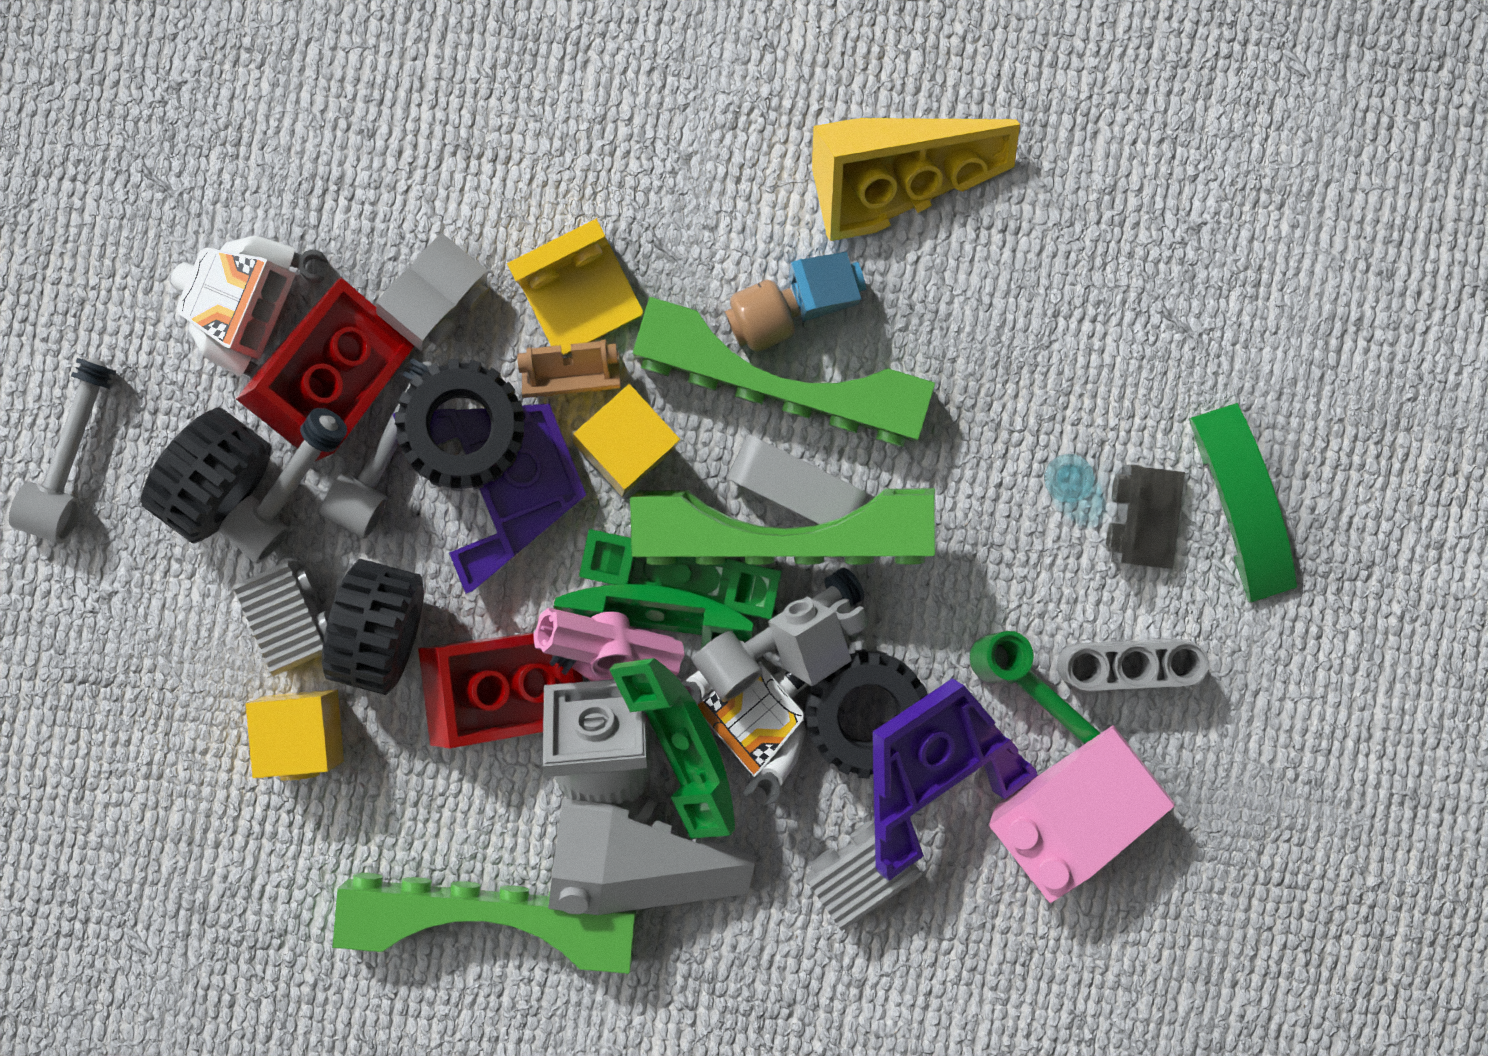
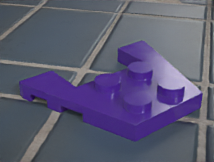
[392,404,586,594]
[873,678,1038,881]

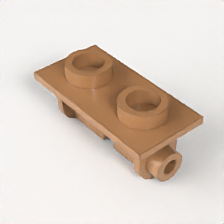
[517,340,621,398]

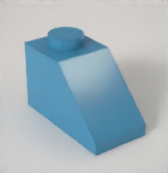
[788,252,866,322]

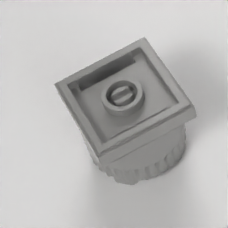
[543,679,653,805]

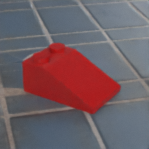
[236,277,414,462]
[418,632,583,749]

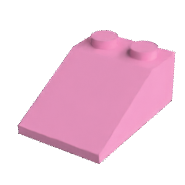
[989,725,1175,903]

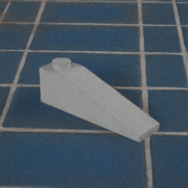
[548,798,755,915]

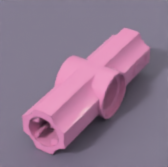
[534,608,684,678]

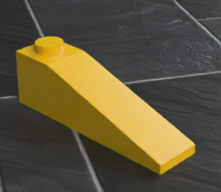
[812,118,1020,241]

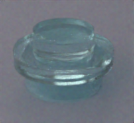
[1044,454,1094,503]

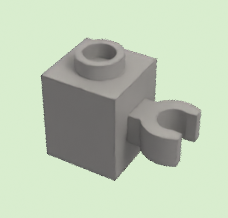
[768,596,868,686]

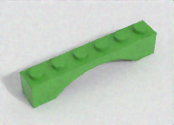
[632,296,935,447]
[630,488,936,565]
[332,873,637,974]

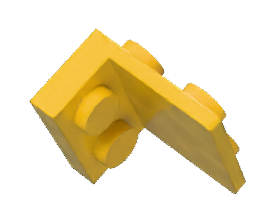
[507,218,643,356]

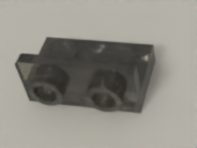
[1106,464,1185,569]

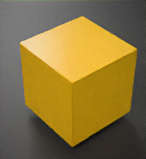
[573,384,680,497]
[245,689,344,781]

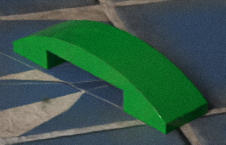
[1189,403,1297,603]
[579,529,782,619]
[553,584,753,649]
[609,658,735,838]

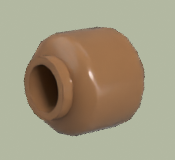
[724,279,801,352]

